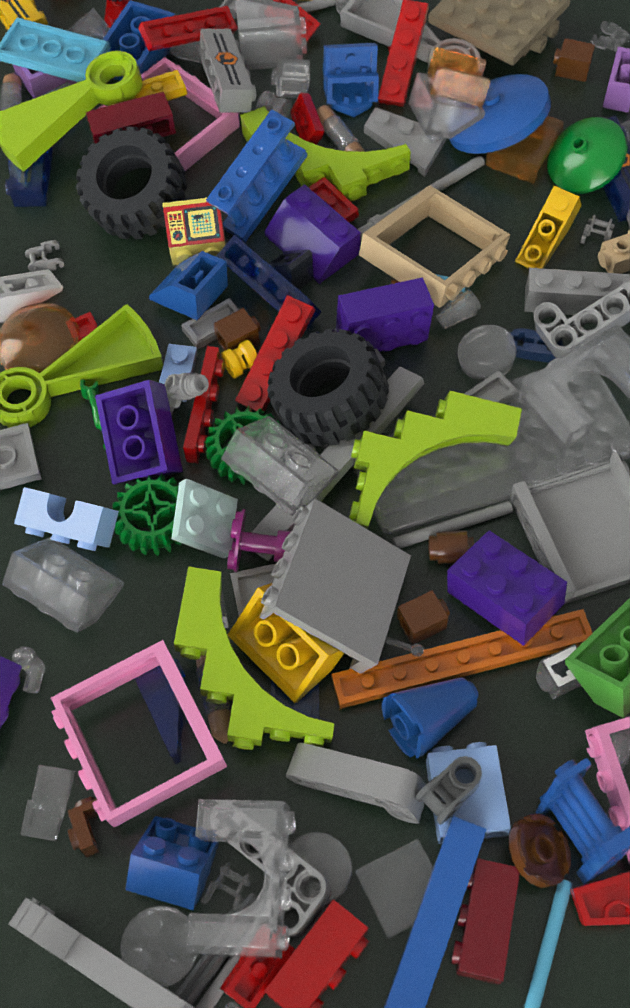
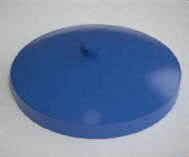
[445,74,551,154]

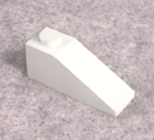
[0,269,63,322]

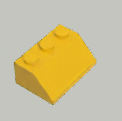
[228,583,344,703]

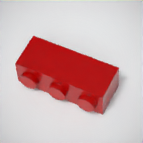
[264,899,369,1008]

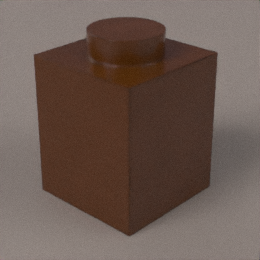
[553,38,595,82]
[213,308,261,351]
[397,590,450,645]

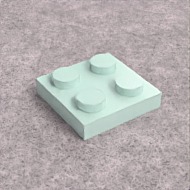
[171,479,238,558]

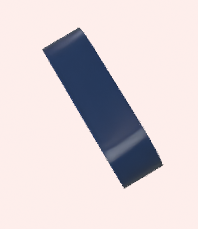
[507,328,563,362]

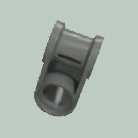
[415,756,482,825]

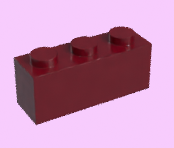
[86,91,176,145]
[451,858,520,985]

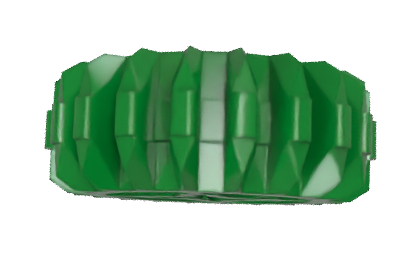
[205,405,287,485]
[112,474,182,556]

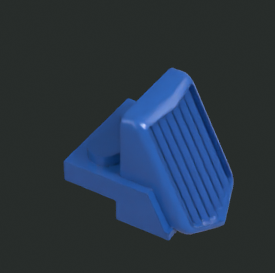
[323,43,379,117]

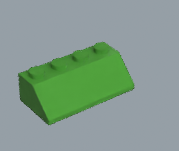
[565,598,630,718]

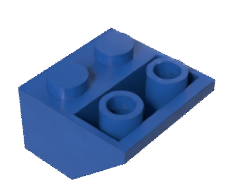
[149,251,228,320]
[125,816,220,910]

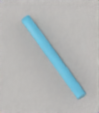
[524,880,573,1008]

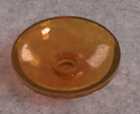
[0,303,80,373]

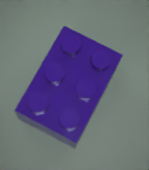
[336,277,434,351]
[447,530,567,646]

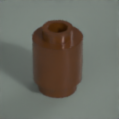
[428,531,474,564]

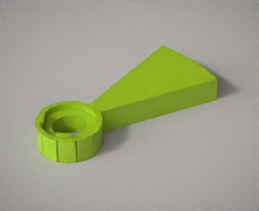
[0,51,143,172]
[0,304,163,428]

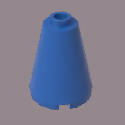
[382,677,478,758]

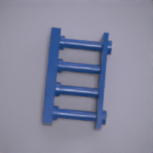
[206,109,308,242]
[535,758,630,885]

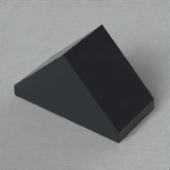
[264,249,313,294]

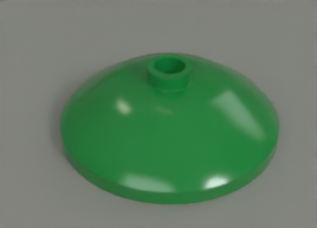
[547,117,628,194]

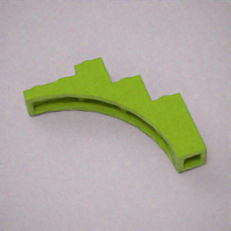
[240,106,411,201]
[349,391,522,529]
[174,567,334,750]

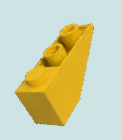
[515,186,581,269]

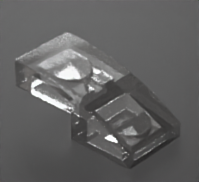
[20,765,75,841]

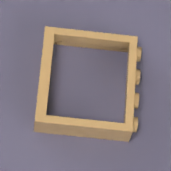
[359,185,510,308]

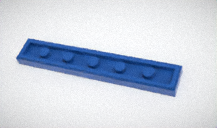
[384,816,487,1008]

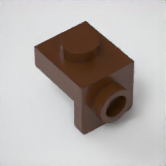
[67,797,99,857]

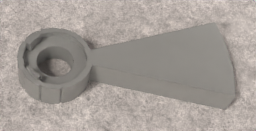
[341,0,480,94]
[9,897,194,1008]

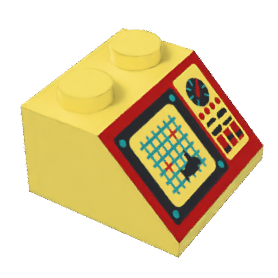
[163,198,227,265]

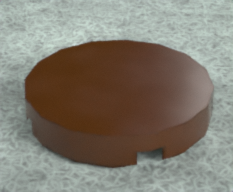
[509,813,571,888]

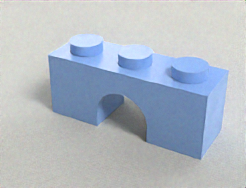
[14,487,119,551]

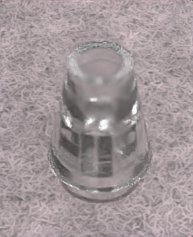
[436,290,481,329]

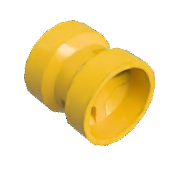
[221,340,258,379]

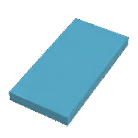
[0,17,111,82]

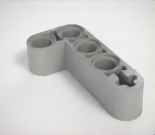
[534,280,630,360]
[286,743,426,824]
[211,804,331,937]

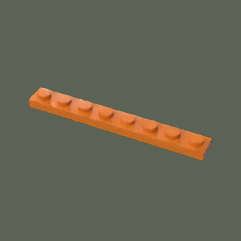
[331,609,593,709]

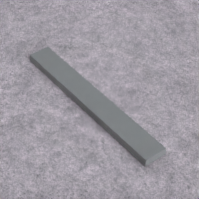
[251,367,425,561]

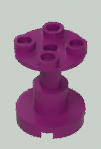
[227,509,291,573]

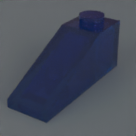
[135,658,185,764]

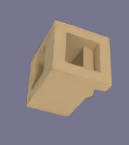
[598,230,630,274]

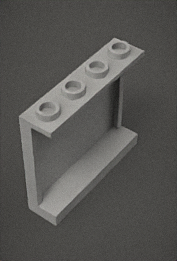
[510,451,630,604]
[260,499,411,674]

